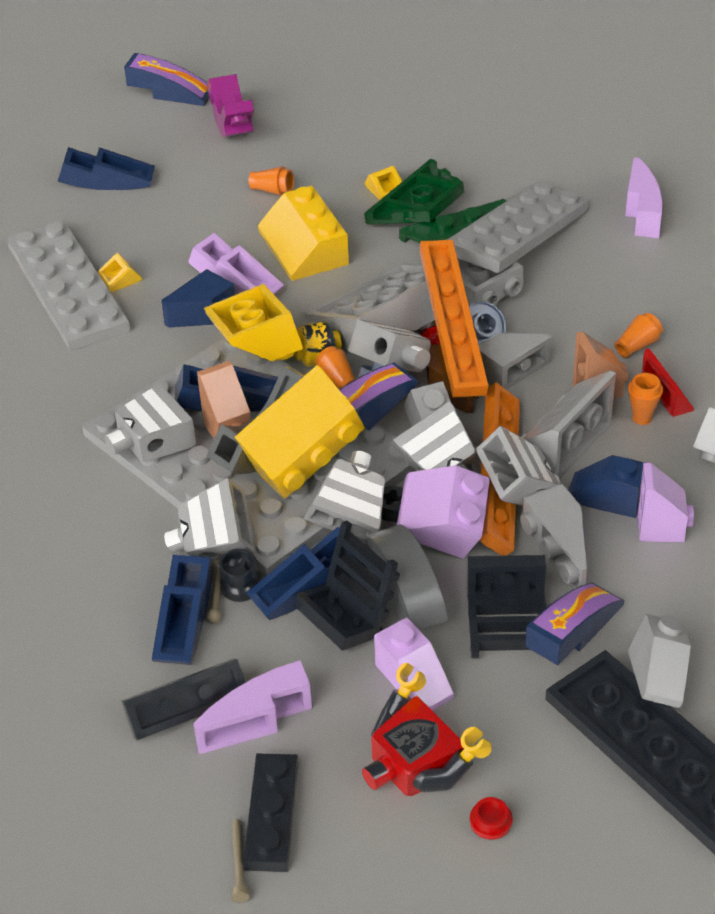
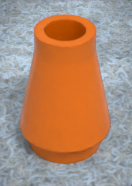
[248,166,294,196]
[614,313,663,358]
[315,346,356,390]
[628,373,663,425]

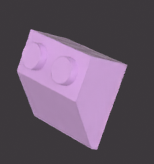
[397,465,490,559]

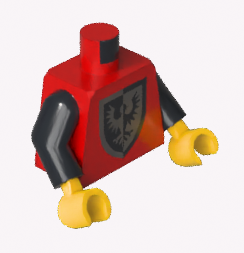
[362,663,492,796]

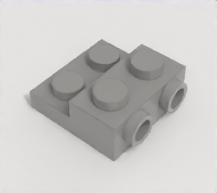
[457,258,523,306]

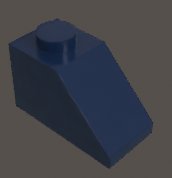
[161,269,235,328]
[568,455,646,518]

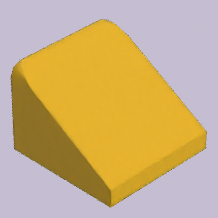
[364,165,402,200]
[98,252,143,292]

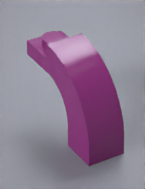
[207,74,254,138]

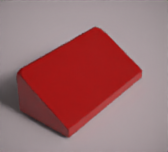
[642,348,694,417]

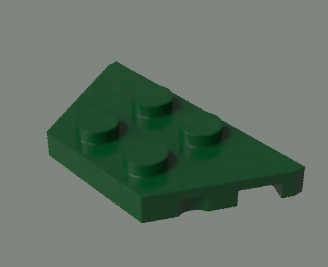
[364,159,465,225]
[399,199,506,244]

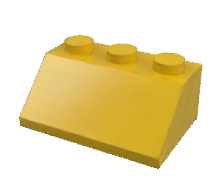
[258,185,349,281]
[204,283,303,362]
[235,365,365,499]

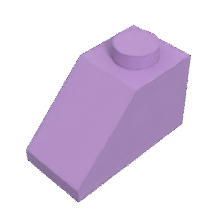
[637,463,694,542]
[374,617,454,710]

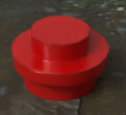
[469,797,513,840]

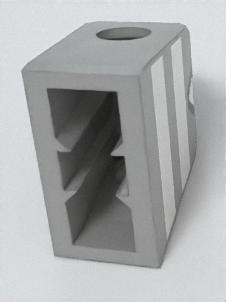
[348,319,431,373]
[105,383,196,462]
[393,401,476,471]
[476,426,560,505]
[304,451,385,544]
[164,478,256,562]

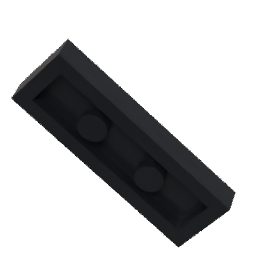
[121,658,246,740]
[243,753,298,872]

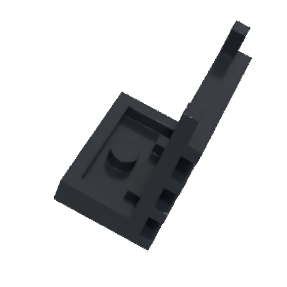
[294,520,400,651]
[467,555,546,658]

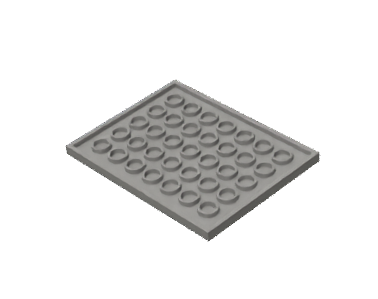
[82,337,416,576]

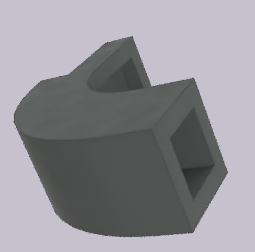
[207,366,305,474]
[366,524,449,630]

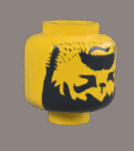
[294,321,342,367]

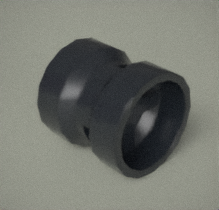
[219,549,259,602]

